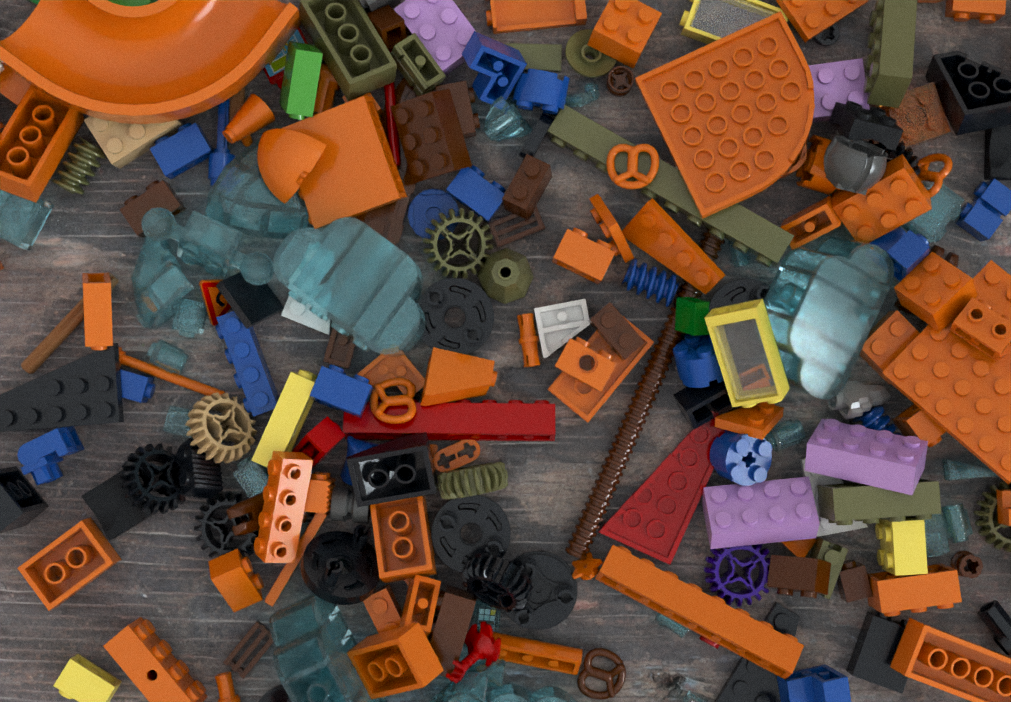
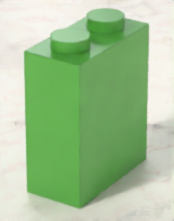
[279,41,323,120]

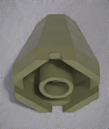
[478,248,534,304]

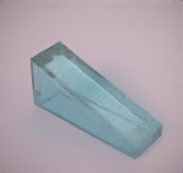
[942,459,998,481]

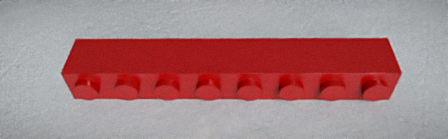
[343,399,556,441]

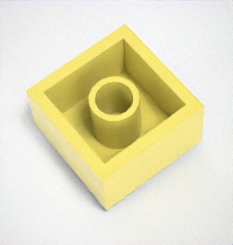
[875,516,928,576]

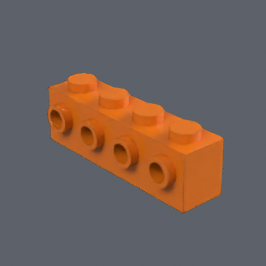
[254,451,313,563]

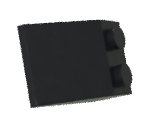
[346,432,437,507]

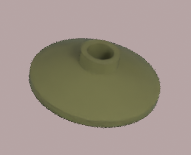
[565,29,616,78]

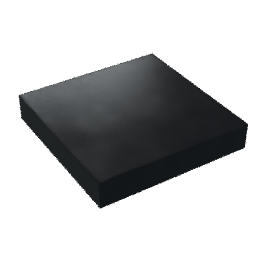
[216,266,284,329]

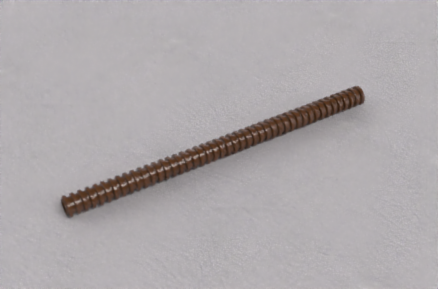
[565,227,725,560]

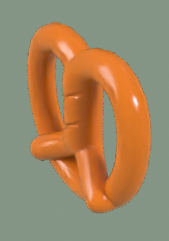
[606,144,659,189]
[917,153,953,197]
[370,378,416,424]

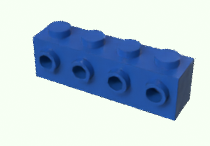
[215,311,279,417]

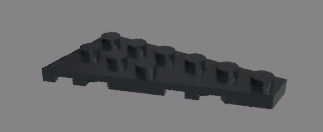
[0,343,124,432]
[714,601,800,702]

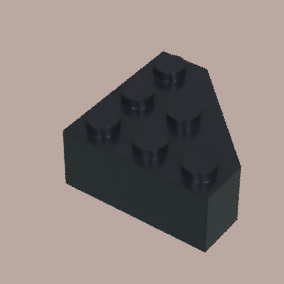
[925,50,1011,136]

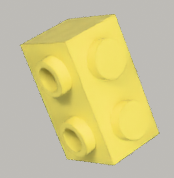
[53,654,122,702]

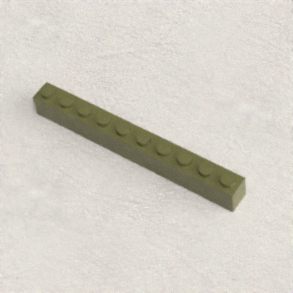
[548,105,794,267]

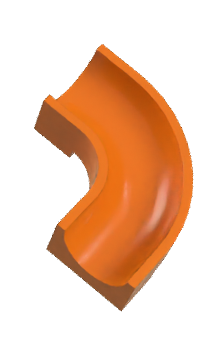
[0,0,301,124]

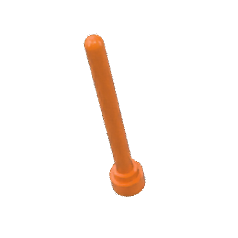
[119,347,225,396]

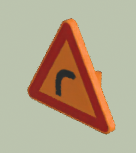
[199,279,231,326]

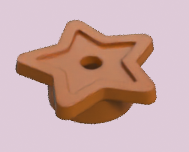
[571,552,603,580]

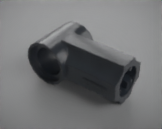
[977,600,1011,656]

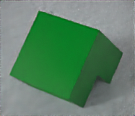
[675,297,710,336]

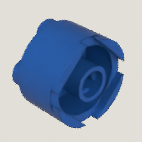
[512,69,570,116]
[673,334,724,388]
[710,430,772,486]

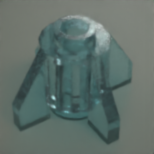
[484,96,533,142]

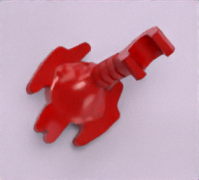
[446,621,501,683]

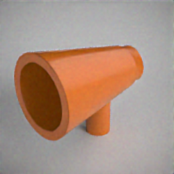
[222,94,275,147]

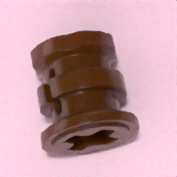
[950,550,983,578]

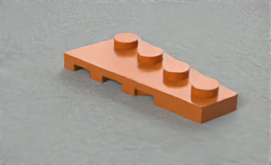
[622,198,726,294]

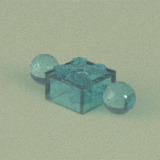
[141,207,275,286]

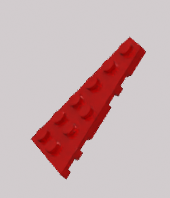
[598,410,725,565]

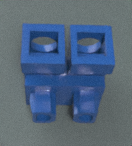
[17,426,84,486]

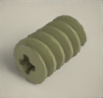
[51,136,106,194]

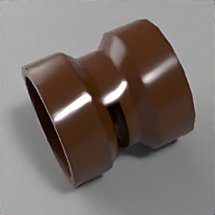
[606,66,634,97]

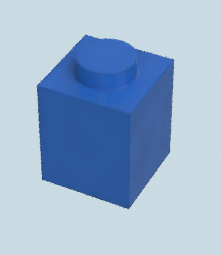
[120,369,156,403]

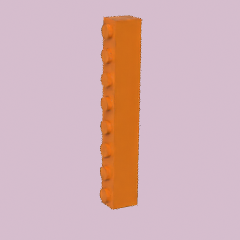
[595,545,804,679]

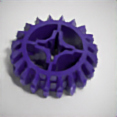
[703,544,770,607]

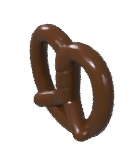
[577,648,626,700]

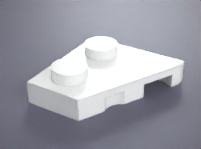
[534,299,590,358]

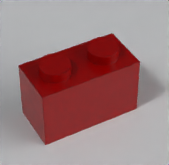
[292,416,346,469]

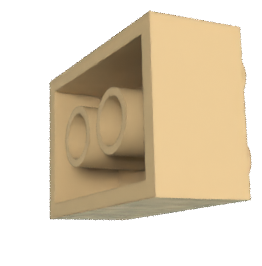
[84,116,184,169]

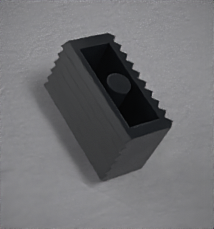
[177,438,223,499]

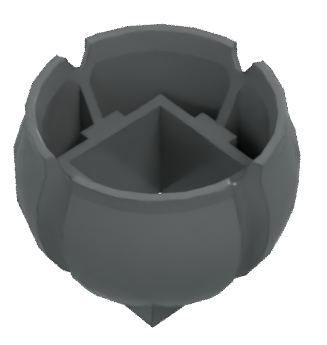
[823,135,888,195]

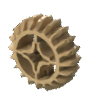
[185,392,257,464]

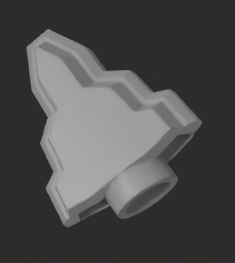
[827,378,891,420]

